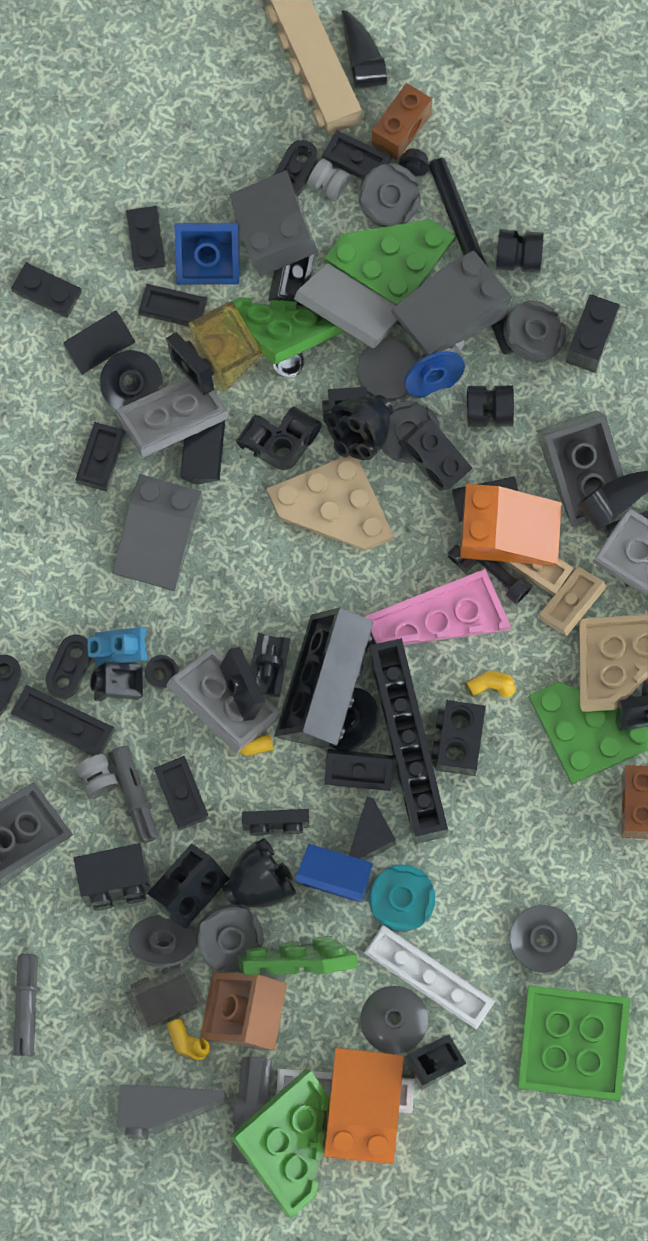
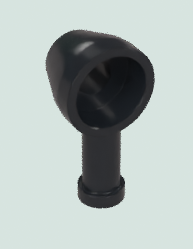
[145,655,178,689]

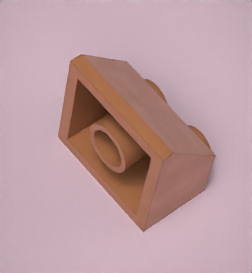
[200,972,287,1051]

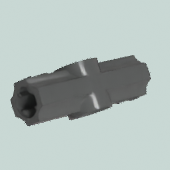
[231,1057,272,1164]

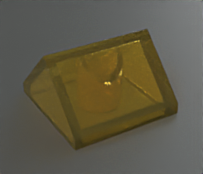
[188,302,263,391]

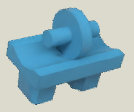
[88,627,148,665]

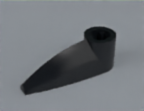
[341,10,387,89]
[577,471,648,531]

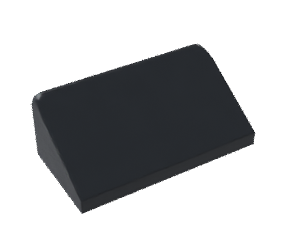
[268,254,315,306]
[63,311,135,375]
[180,420,225,484]

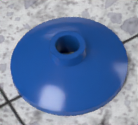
[404,351,465,397]

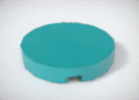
[369,865,435,932]

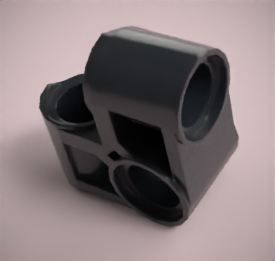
[236,406,322,470]

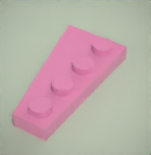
[365,569,511,645]

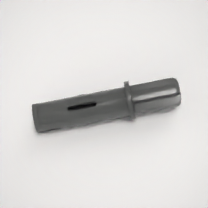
[109,746,158,843]
[13,953,40,1056]

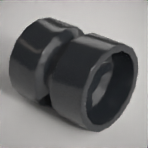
[496,229,544,273]
[467,385,514,427]

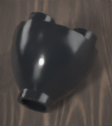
[323,395,393,460]
[222,838,297,908]

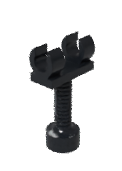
[447,545,533,605]

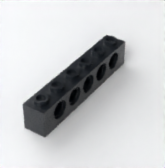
[369,638,448,844]

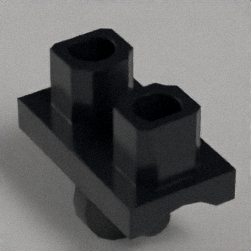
[251,633,291,697]

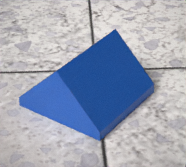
[174,223,240,285]
[295,844,373,903]

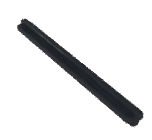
[429,157,514,355]

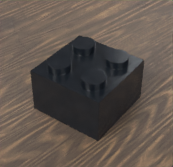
[73,843,152,911]

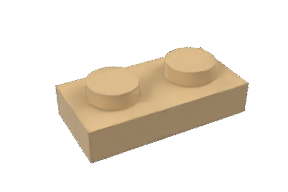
[503,558,574,596]
[539,566,606,636]

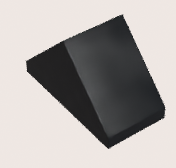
[349,797,396,861]
[404,1034,467,1091]

